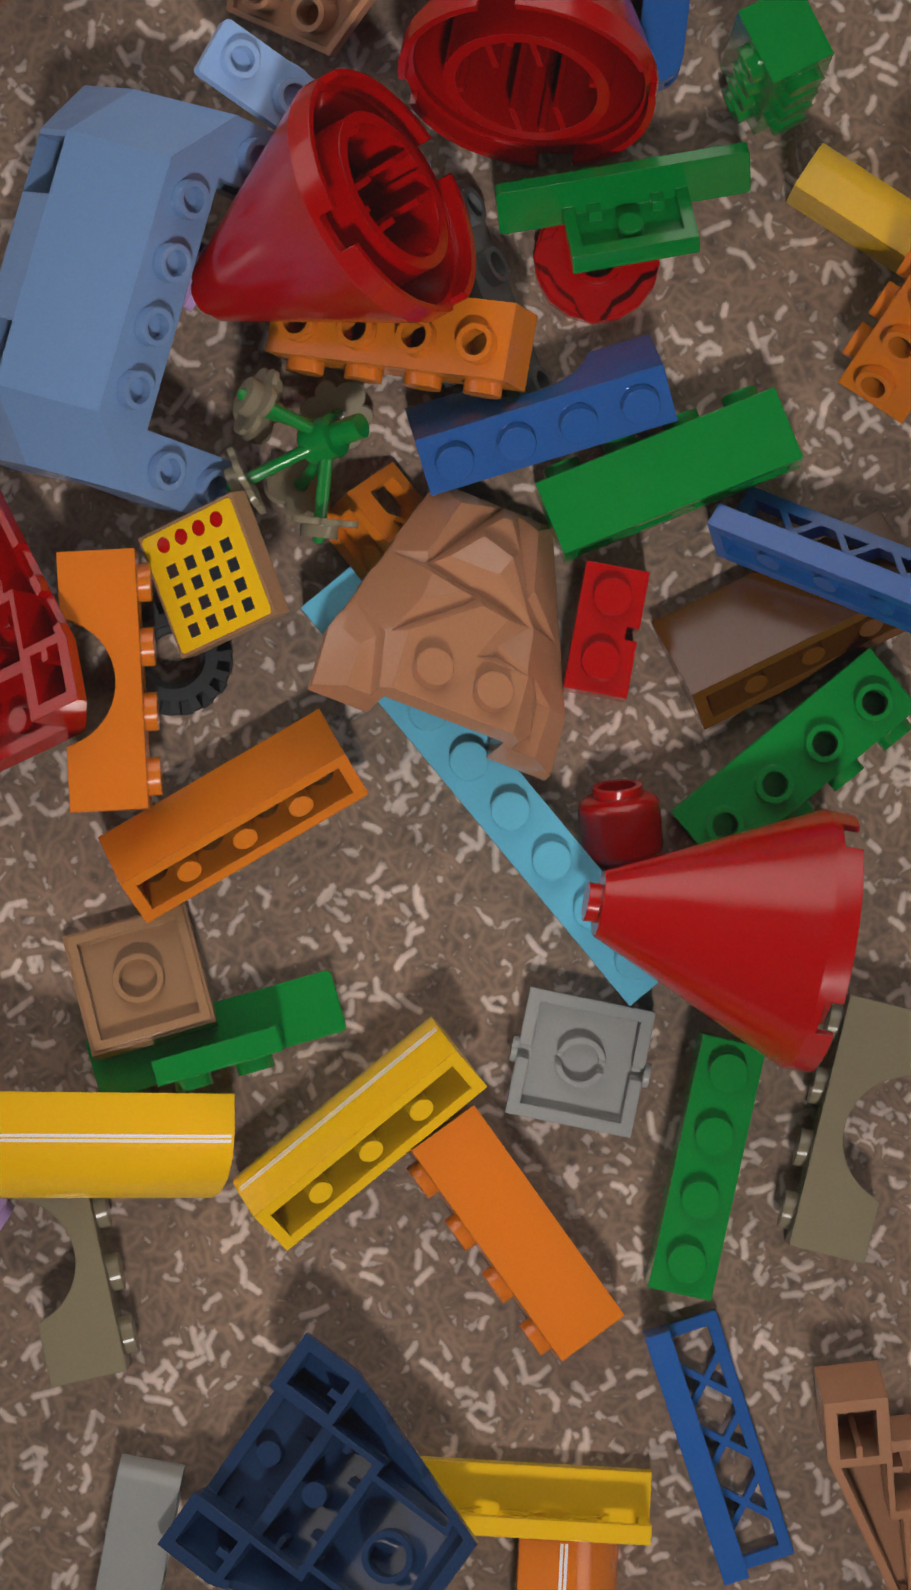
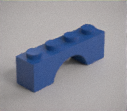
[405,334,678,496]

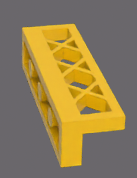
[420,1456,652,1546]

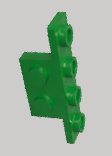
[494,142,751,274]
[86,970,346,1093]

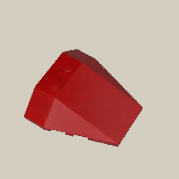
[0,490,87,772]

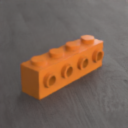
[838,249,911,424]
[265,297,538,399]
[98,709,369,923]
[406,1104,625,1362]

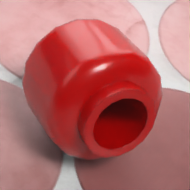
[578,779,664,870]

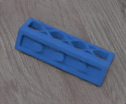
[707,487,911,633]
[643,1308,795,1586]

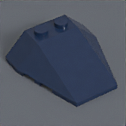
[157,1332,479,1590]

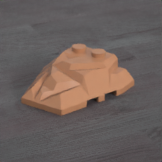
[307,489,565,781]

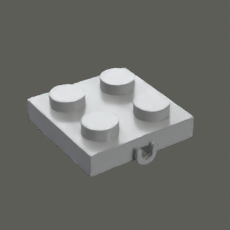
[505,986,656,1138]

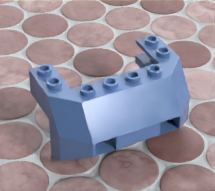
[0,85,273,518]

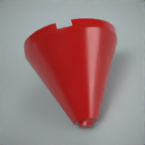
[397,0,659,167]
[191,68,476,323]
[581,809,864,1072]

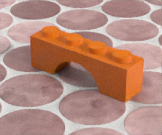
[56,548,163,813]

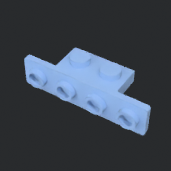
[194,19,431,167]

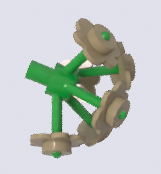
[223,368,374,544]

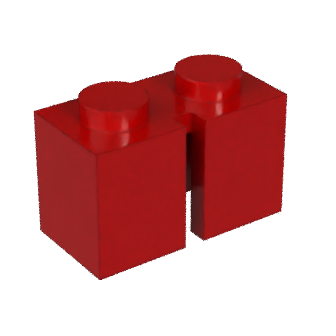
[563,560,650,702]

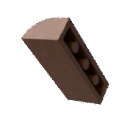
[651,510,911,730]

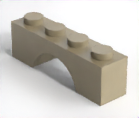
[777,993,911,1264]
[11,1198,140,1388]

